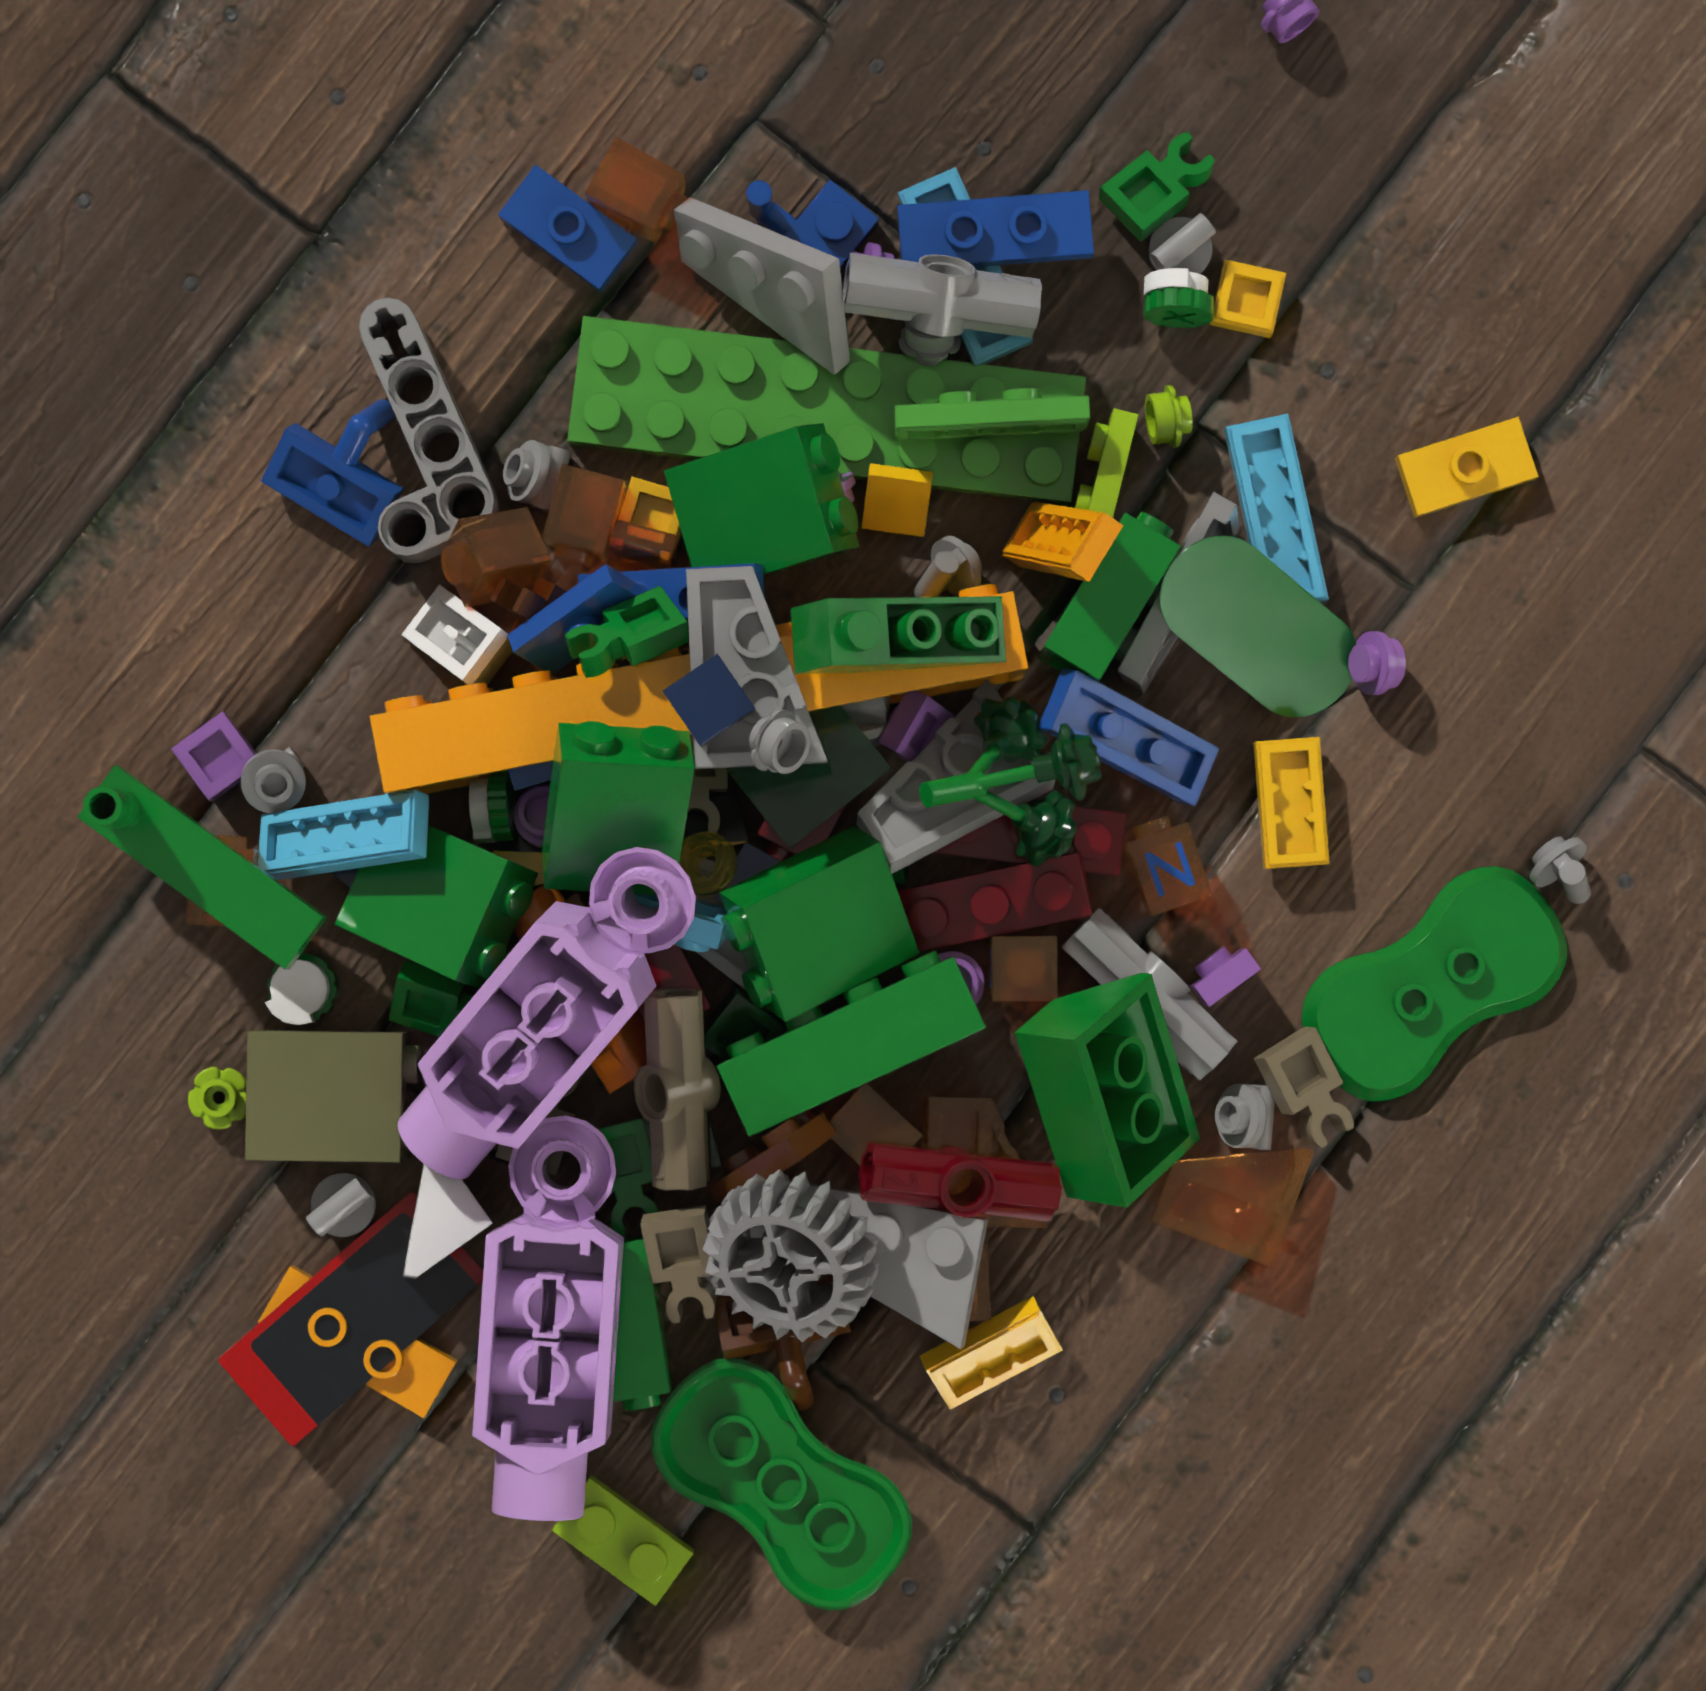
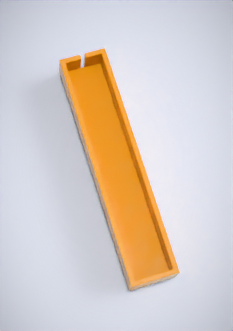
[370,584,1028,794]

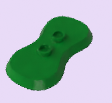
[1301,866,1568,1102]
[651,1358,912,1611]

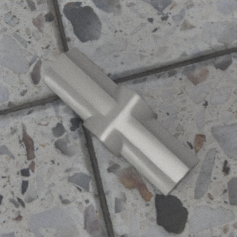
[843,253,1042,338]
[1060,908,1238,1081]

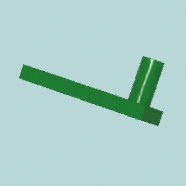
[77,765,328,970]

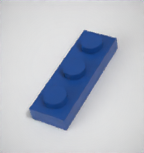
[1038,668,1219,806]

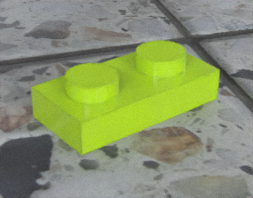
[1074,408,1139,518]
[552,1474,695,1606]

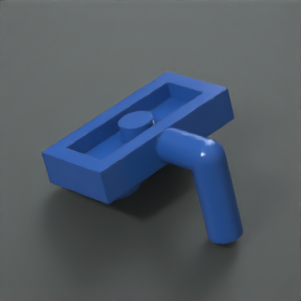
[746,179,879,272]
[261,399,404,547]

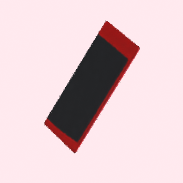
[218,1192,483,1446]

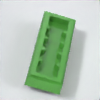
[894,388,1090,441]

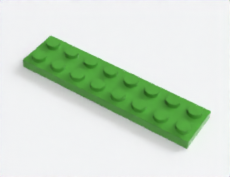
[567,316,1086,505]

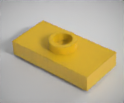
[1394,416,1538,518]
[1253,737,1330,869]
[920,1296,1063,1410]

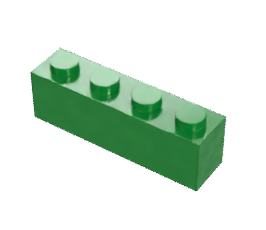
[717,950,986,1137]

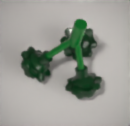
[919,697,1102,867]

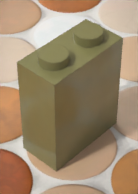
[245,1030,421,1163]

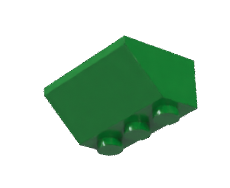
[1015,973,1200,1208]

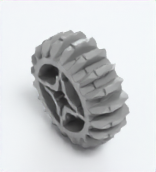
[702,1169,880,1343]

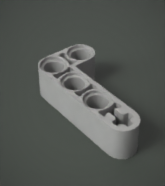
[359,298,501,563]

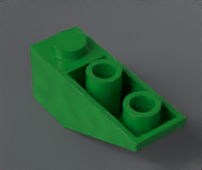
[791,596,1006,674]

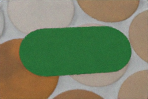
[1160,536,1357,717]

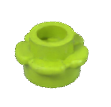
[1145,385,1193,448]
[188,1067,246,1130]

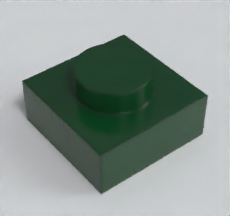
[703,985,787,1061]

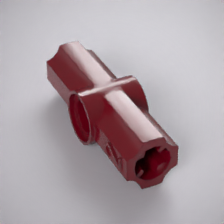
[858,1142,1062,1222]

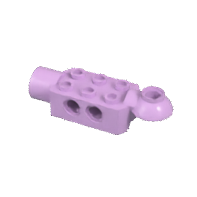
[397,847,696,1180]
[472,1115,624,1521]

